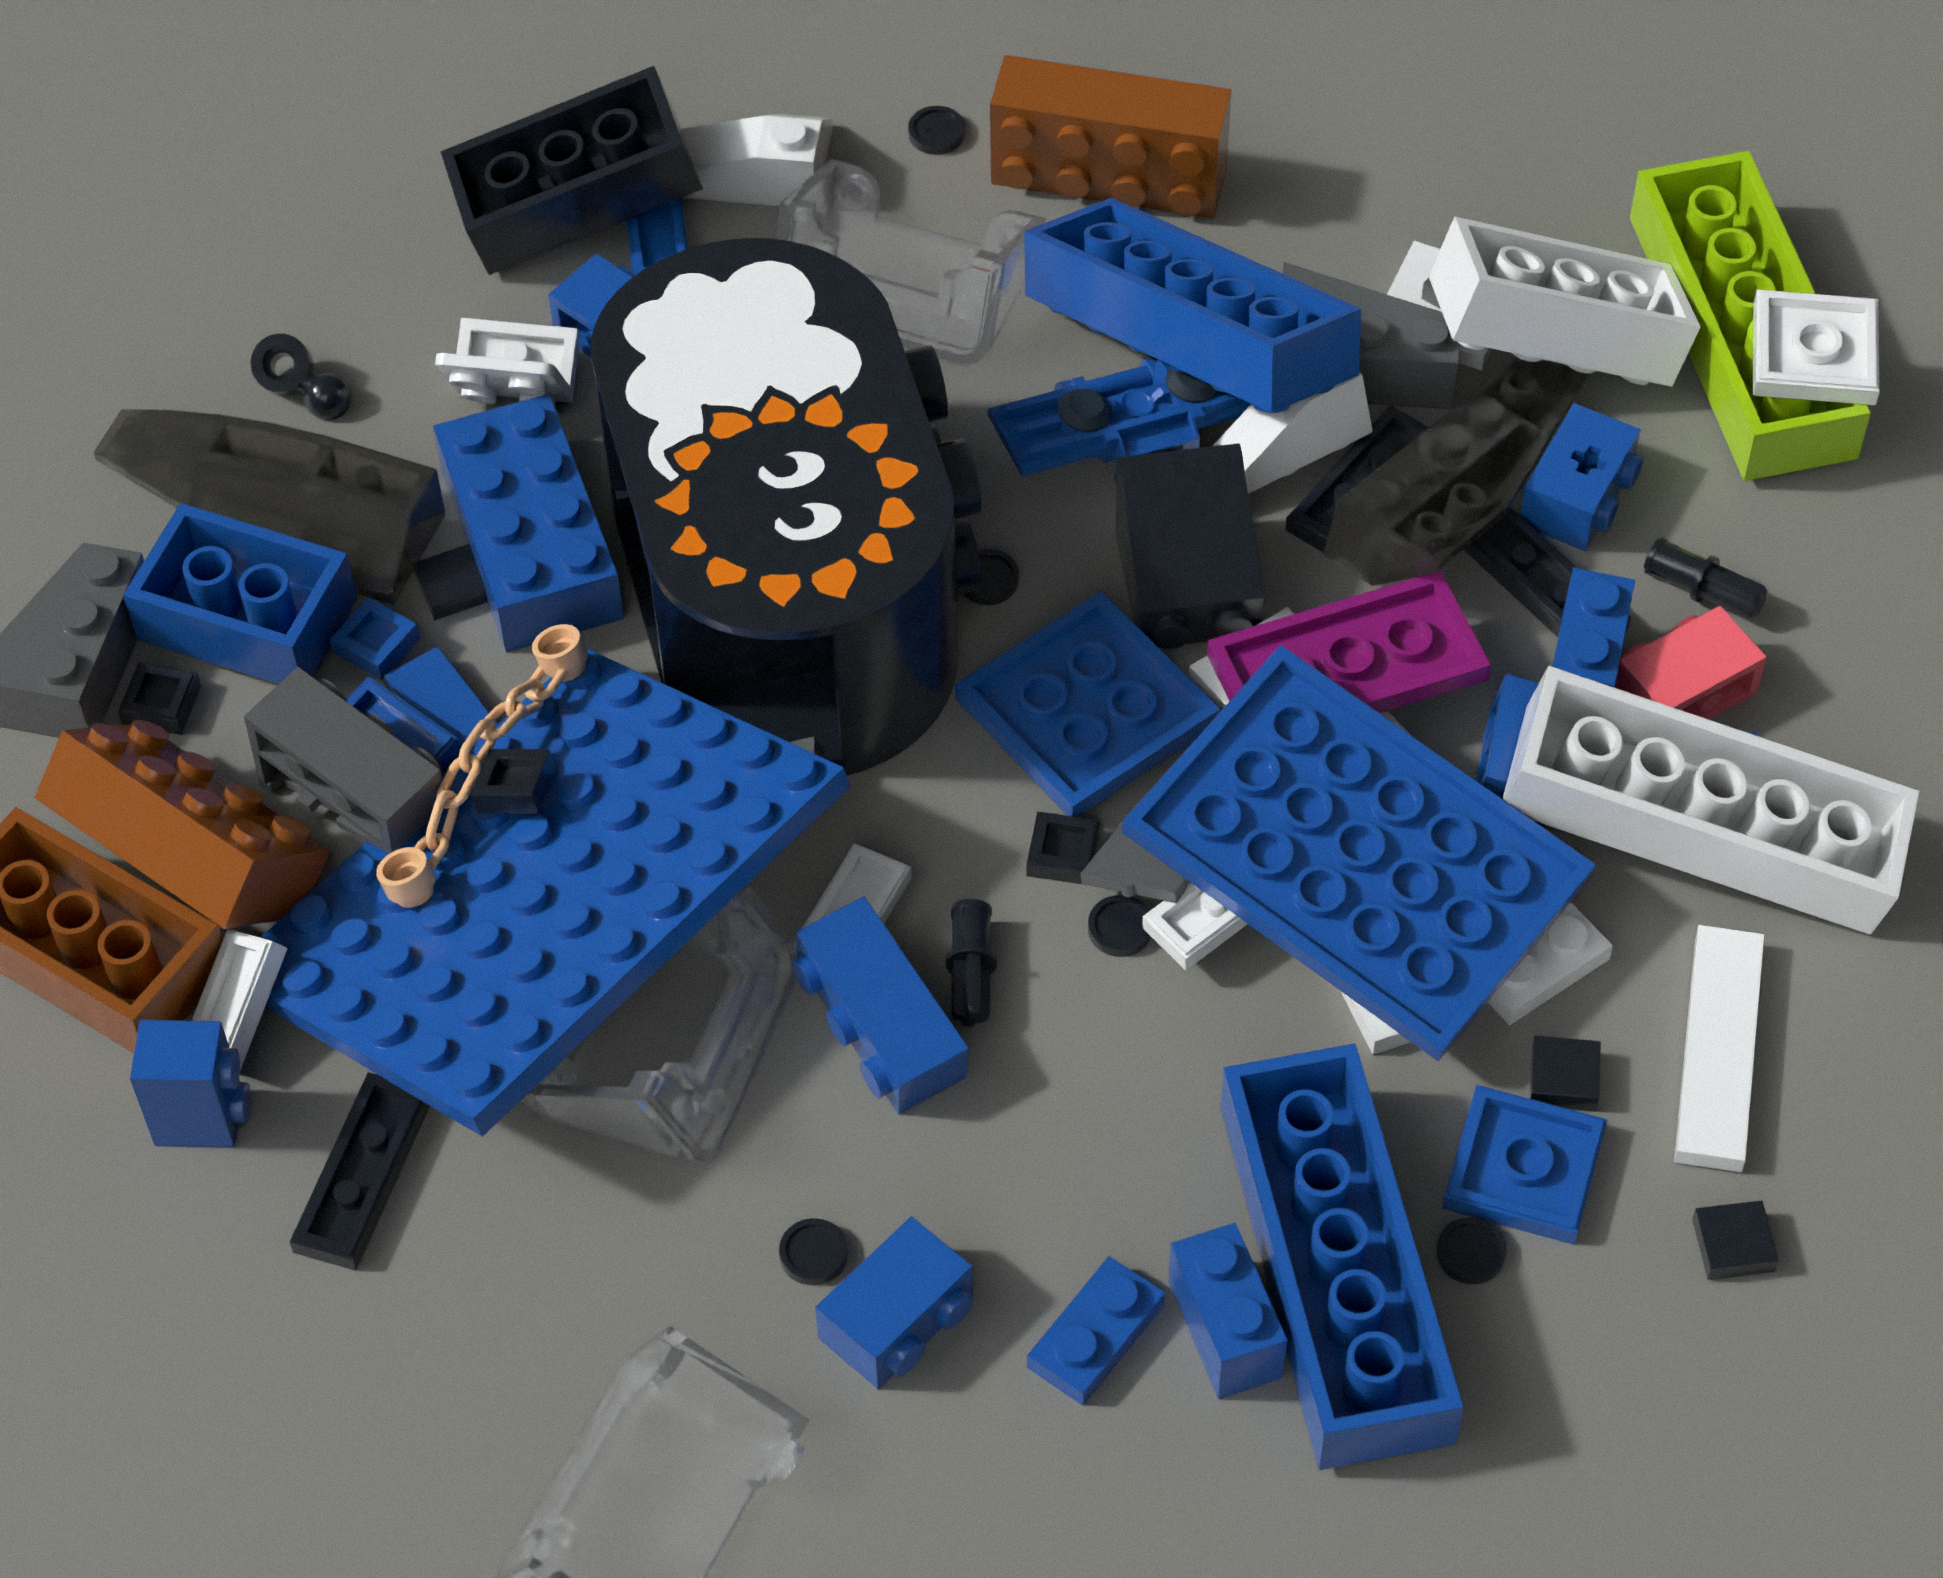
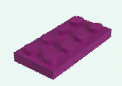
[1207,570,1491,714]

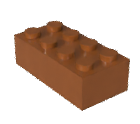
[990,55,1232,219]
[34,720,330,929]
[0,807,223,1053]

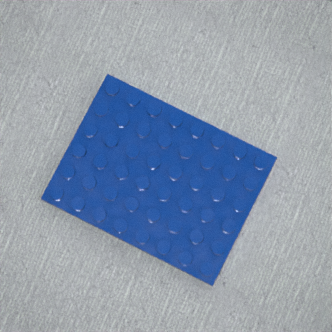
[260,648,851,1137]

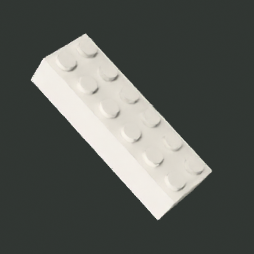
[1503,666,1919,935]

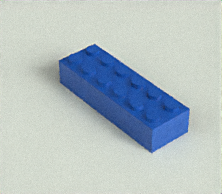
[1024,197,1361,414]
[1220,1043,1464,1471]

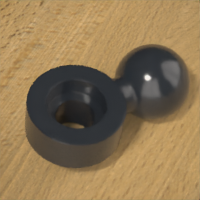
[250,333,351,420]

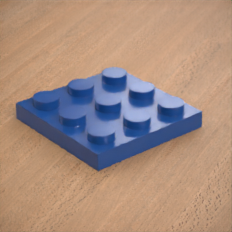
[954,591,1220,817]

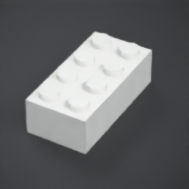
[1429,216,1701,387]

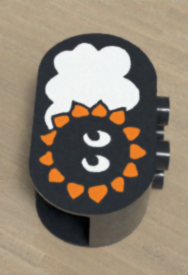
[591,238,983,776]

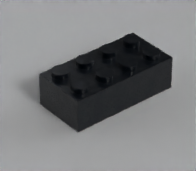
[440,66,703,275]

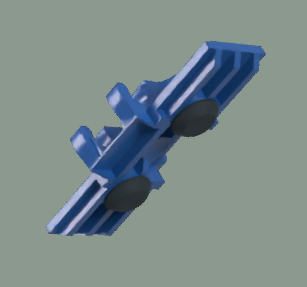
[987,357,1251,486]

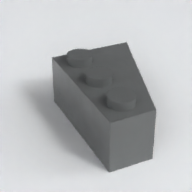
[1283,262,1459,410]
[0,542,144,738]
[244,667,442,854]

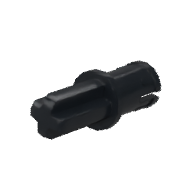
[1644,537,1768,618]
[945,899,997,1027]

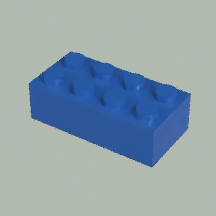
[433,394,624,653]

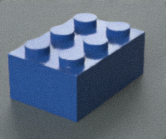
[123,503,357,684]

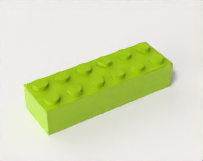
[1630,150,1871,481]

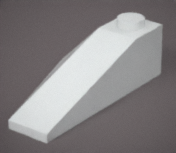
[681,114,833,209]

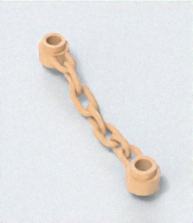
[376,624,588,908]

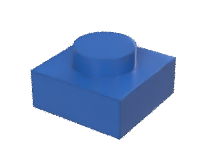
[330,597,420,680]

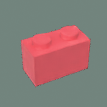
[1614,606,1767,720]

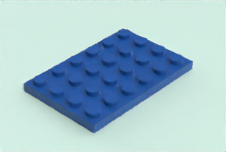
[1122,645,1596,1062]

